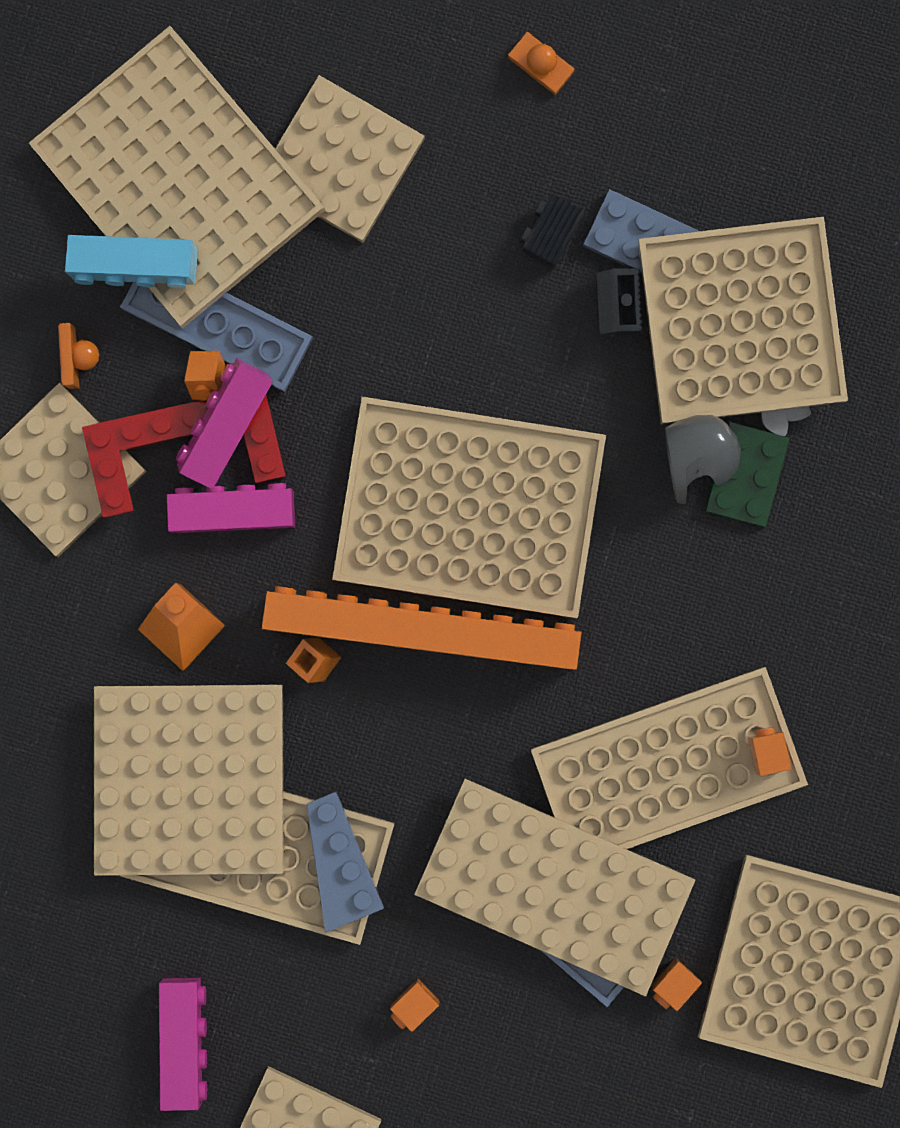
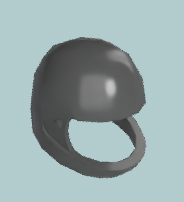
[664,415,741,504]

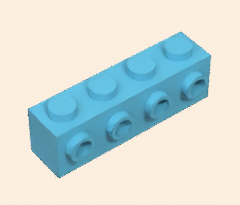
[65,235,198,289]

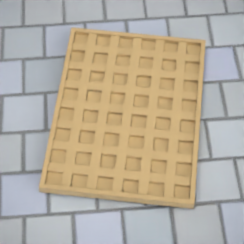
[29,26,325,328]

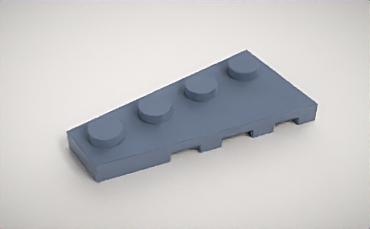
[307,791,384,933]

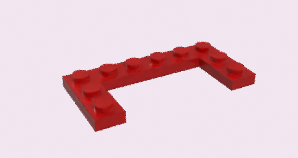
[82,395,286,519]

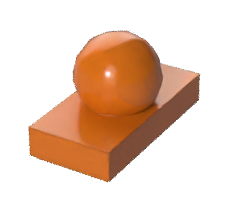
[508,32,575,95]
[58,323,99,389]

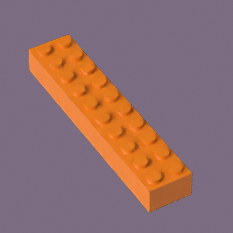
[262,586,581,670]

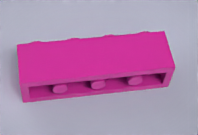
[176,357,273,489]
[167,483,295,533]
[159,978,207,1111]

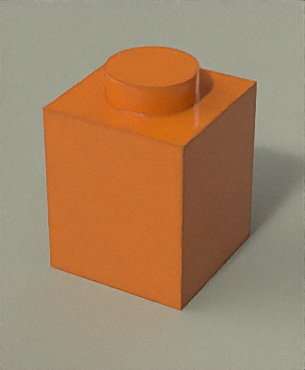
[184,351,226,401]
[286,638,341,683]
[748,727,791,776]
[651,958,702,1011]
[390,978,439,1032]

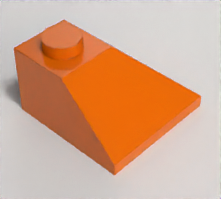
[138,583,226,671]

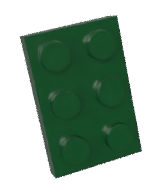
[705,422,790,528]

